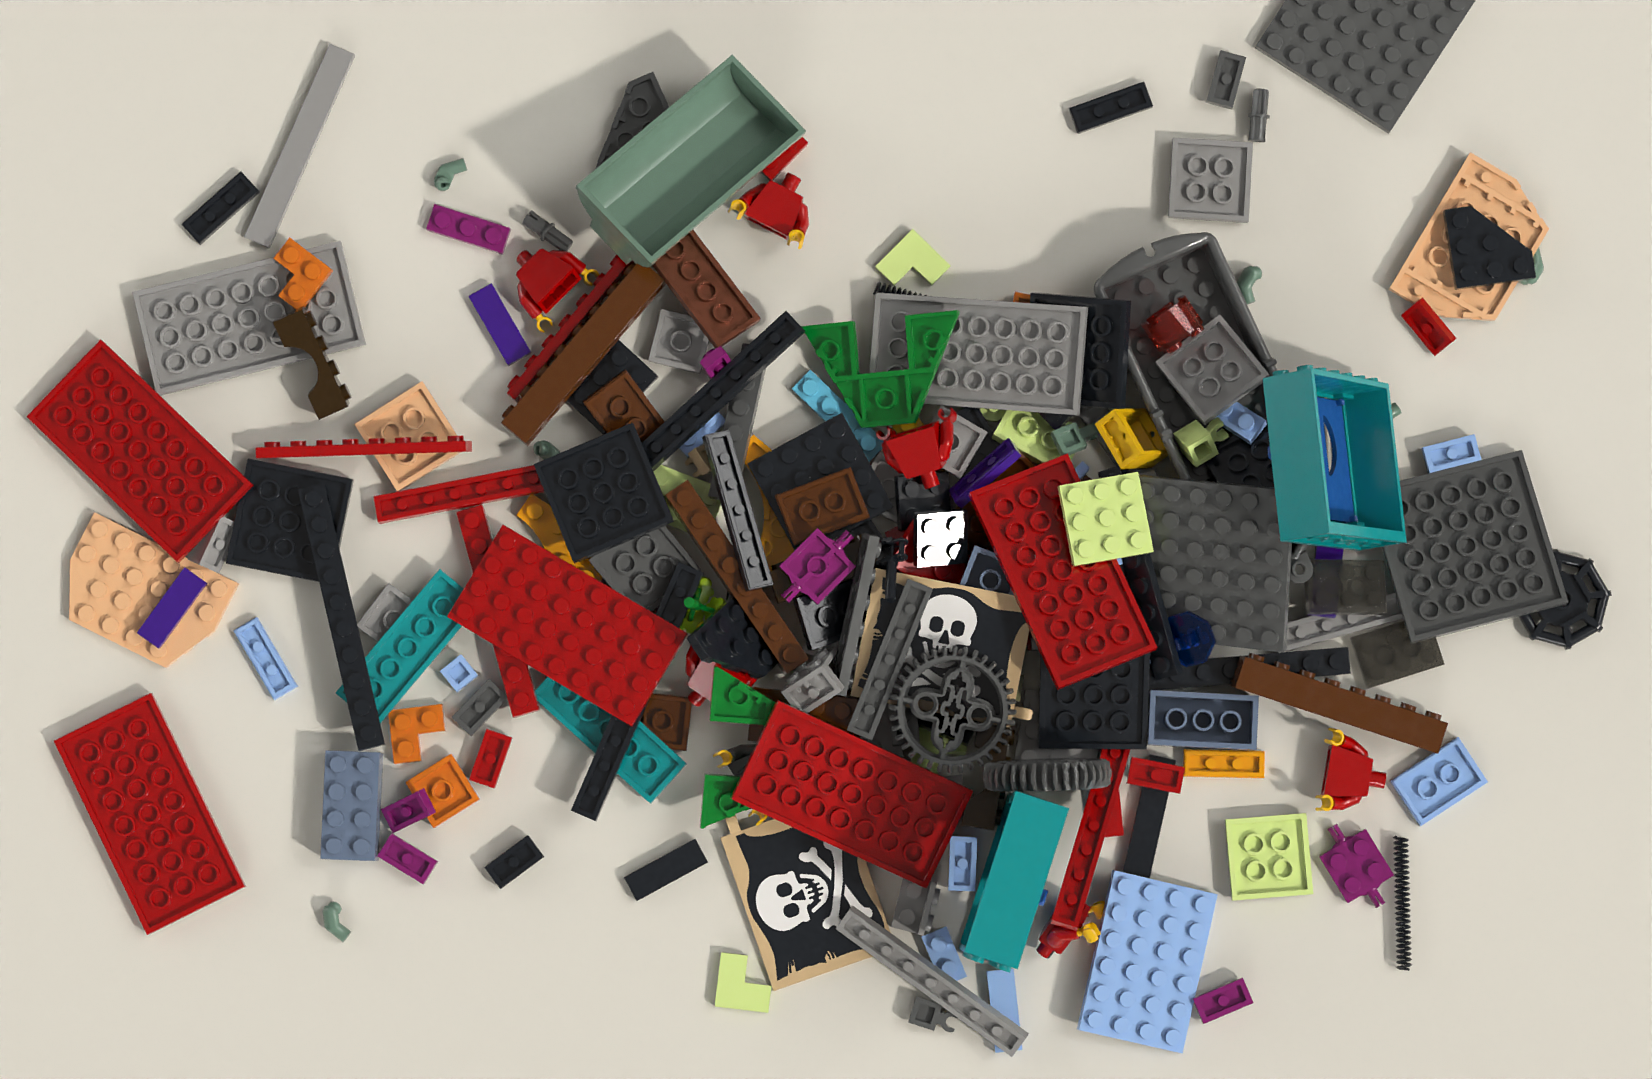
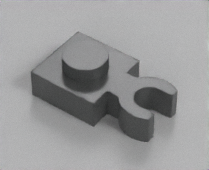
[908,996,957,1032]

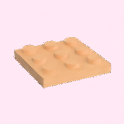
[354,381,461,492]

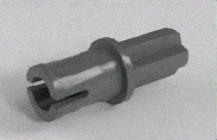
[1248,88,1270,142]
[522,210,573,251]

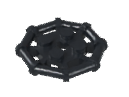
[1519,549,1612,650]

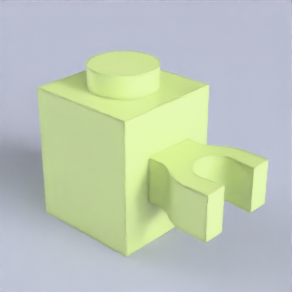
[1173,417,1229,467]

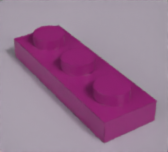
[426,204,511,255]

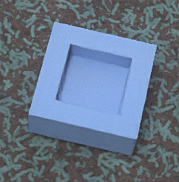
[440,654,479,692]

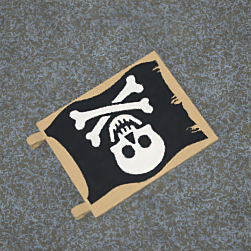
[850,568,1033,727]
[721,815,891,991]

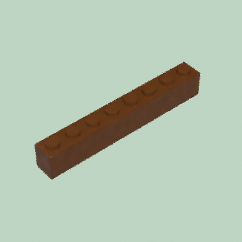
[501,262,666,446]
[664,480,809,674]
[1230,653,1448,754]

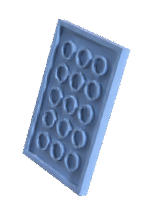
[1077,870,1218,1054]

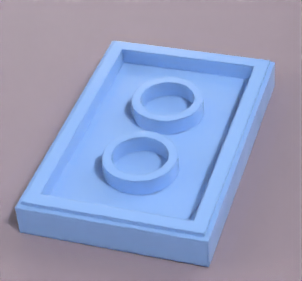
[1390,737,1488,826]

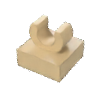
[685,444,712,477]

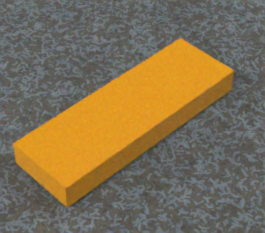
[1183,749,1265,778]

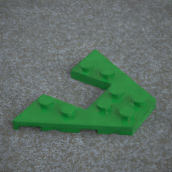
[801,310,960,428]
[700,666,776,829]

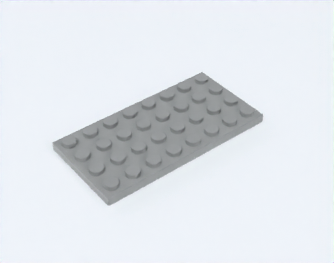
[132,241,366,396]
[869,293,1088,415]

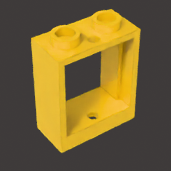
[1095,408,1168,469]

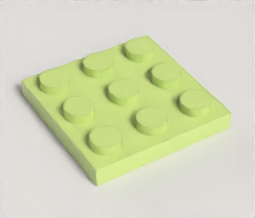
[1058,472,1154,567]
[1224,813,1313,901]

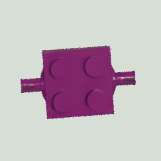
[779,528,856,605]
[1319,824,1394,908]

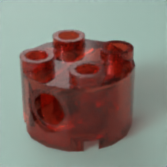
[1141,295,1205,354]

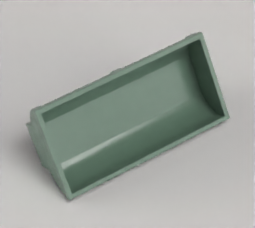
[576,54,806,267]

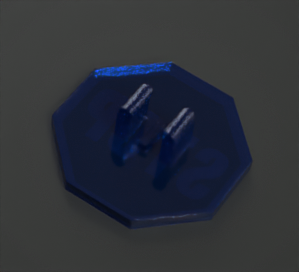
[1168,611,1216,667]

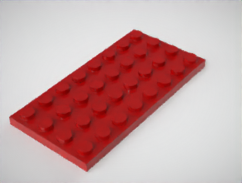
[26,340,253,563]
[969,453,1157,690]
[447,525,688,727]
[54,693,246,935]
[731,699,973,889]

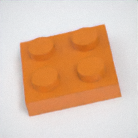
[405,754,480,828]

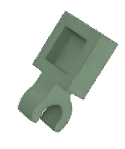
[1050,422,1099,456]

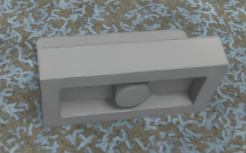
[186,517,234,574]

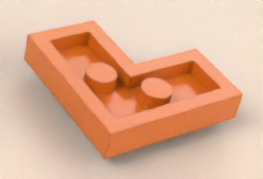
[273,238,333,310]
[388,704,446,764]

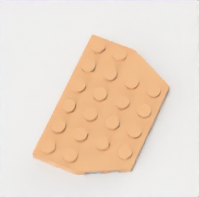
[1388,152,1549,321]
[69,512,239,668]

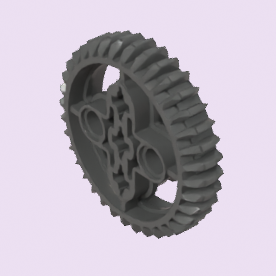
[888,645,1017,774]
[983,758,1112,792]

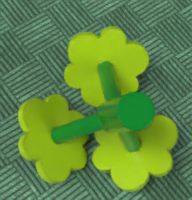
[680,577,725,634]

